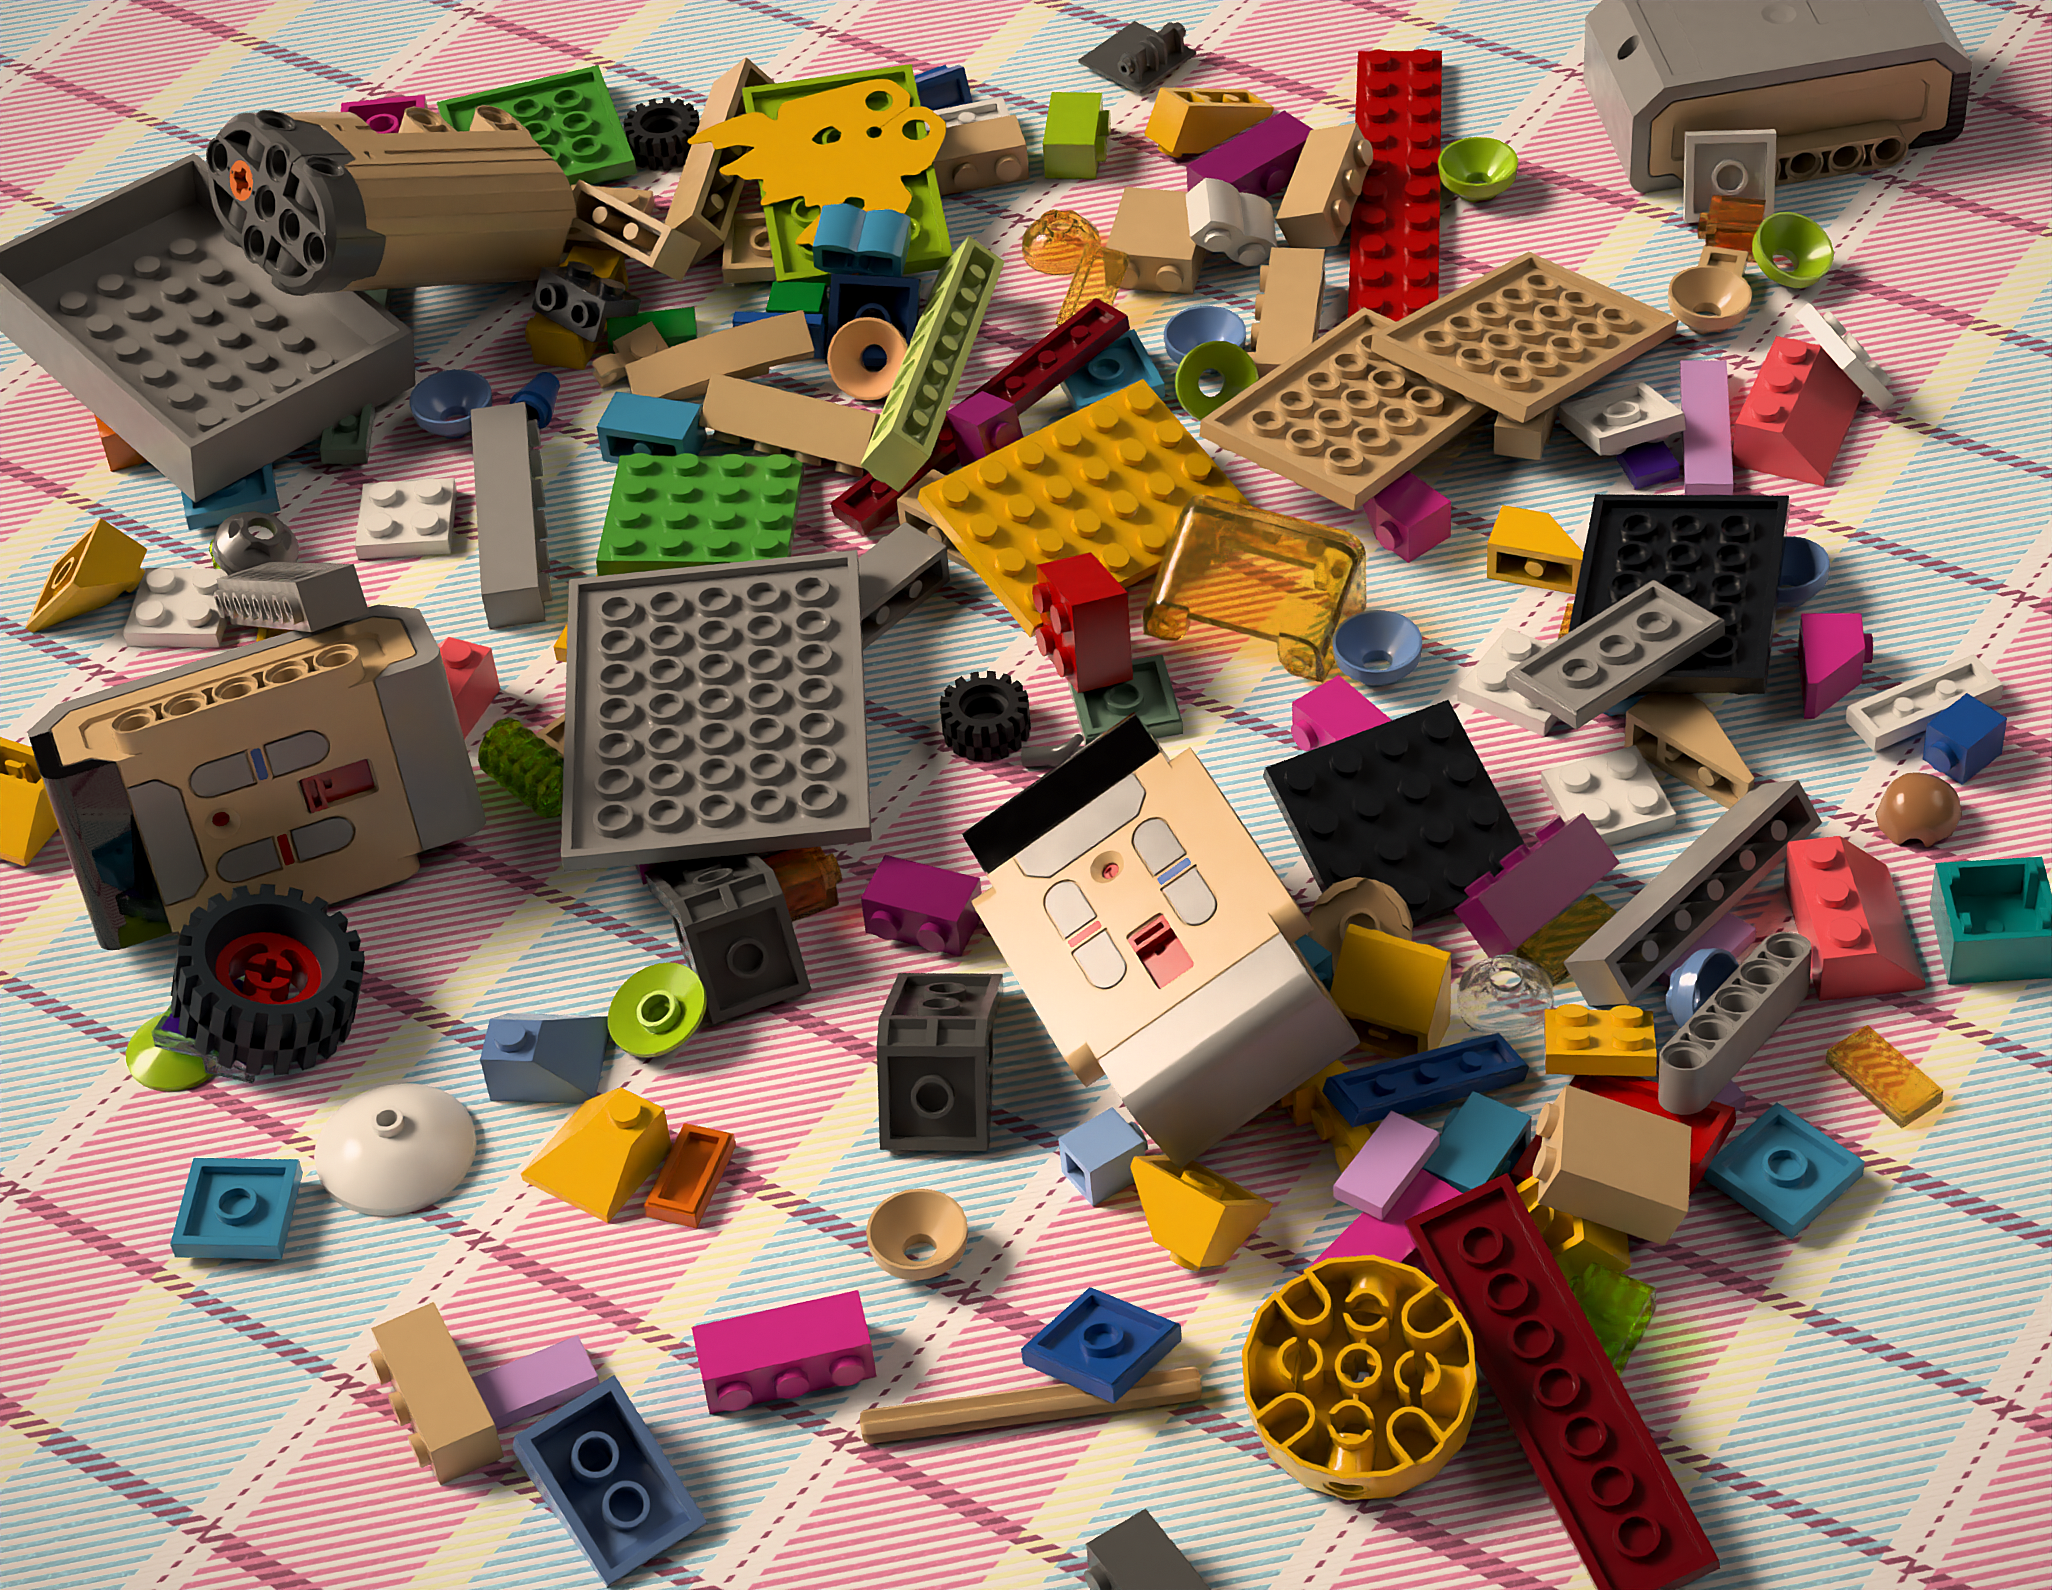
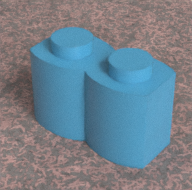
[813,204,911,278]

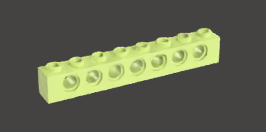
[860,236,1005,492]

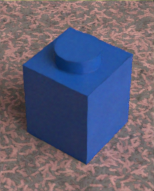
[1922,693,2007,785]

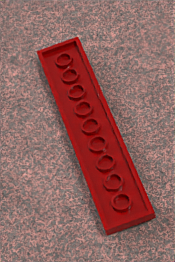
[1348,49,1442,322]

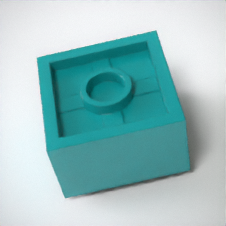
[1929,856,2052,985]

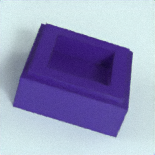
[1617,441,1680,490]

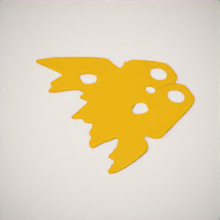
[687,79,946,275]

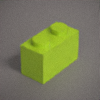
[1043,92,1111,179]

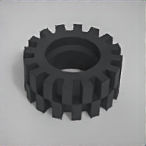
[623,97,700,171]
[940,671,1031,762]

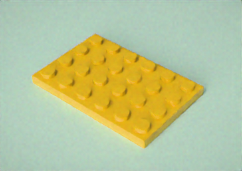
[917,379,1257,638]

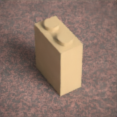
[1104,187,1207,295]
[1533,1085,1691,1245]

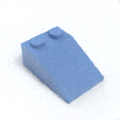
[512,1375,707,1587]

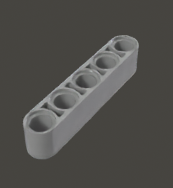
[1658,932,1812,1115]

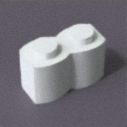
[1185,178,1278,266]

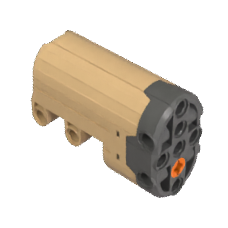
[206,105,577,296]

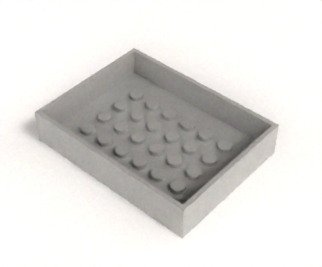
[0,153,416,503]

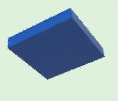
[1021,1287,1182,1404]

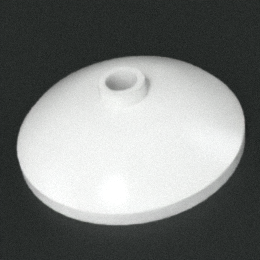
[314,1083,477,1216]

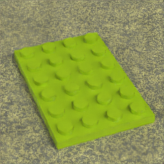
[742,64,953,286]

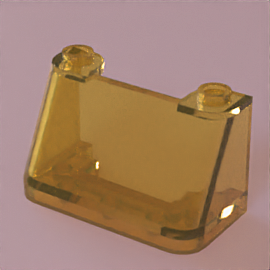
[1142,494,1367,683]

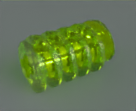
[478,717,564,818]

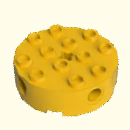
[1242,1255,1479,1500]

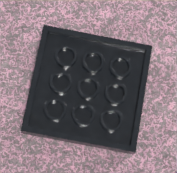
[1263,699,1524,928]

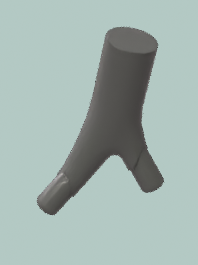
[1021,734,1101,781]

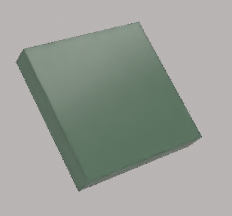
[1068,654,1183,748]

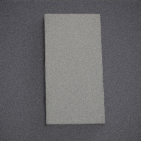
[1506,580,1725,729]

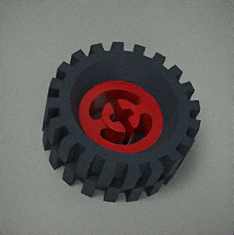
[171,884,365,1076]

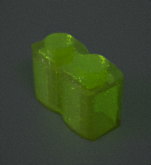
[1569,1262,1656,1378]

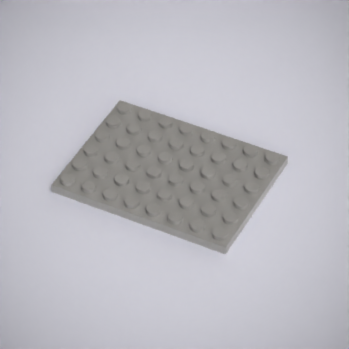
[561,550,872,872]

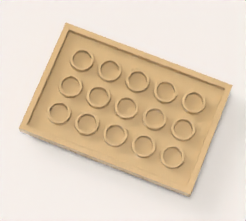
[1370,251,1679,423]
[1199,307,1492,511]

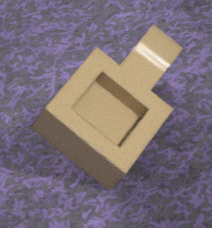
[592,321,669,389]

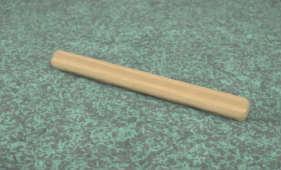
[860,1367,1202,1444]

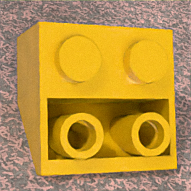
[0,737,59,867]
[1330,924,1451,1059]

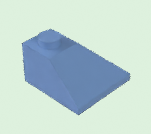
[480,1013,610,1104]

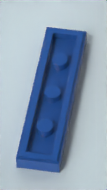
[1322,1032,1530,1128]

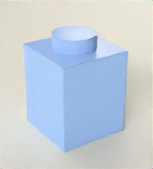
[1058,1107,1148,1207]

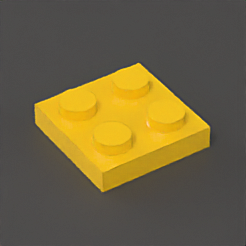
[1544,1004,1657,1077]

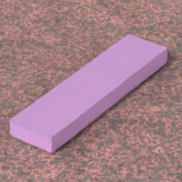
[1679,360,1733,495]

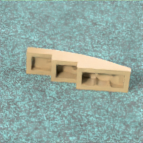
[625,310,815,401]

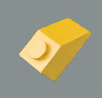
[1487,505,1584,594]

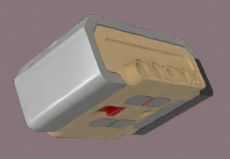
[1583,0,1972,193]
[27,604,486,950]
[962,712,1361,1169]

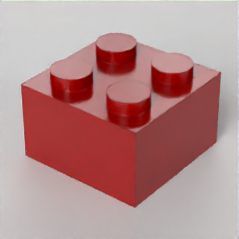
[1032,552,1133,693]

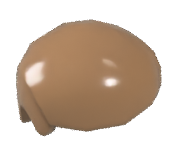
[1875,772,1962,847]

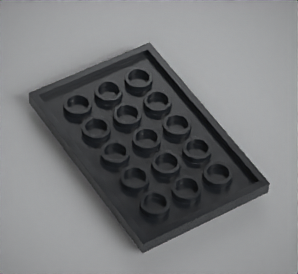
[1568,494,1790,695]

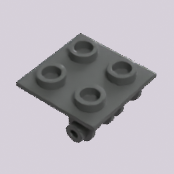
[1078,21,1196,94]

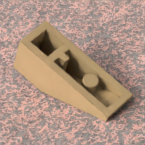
[1624,692,1755,809]

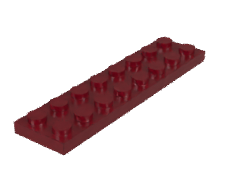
[1404,1173,1720,1590]

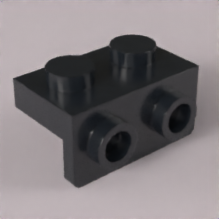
[532,261,641,342]

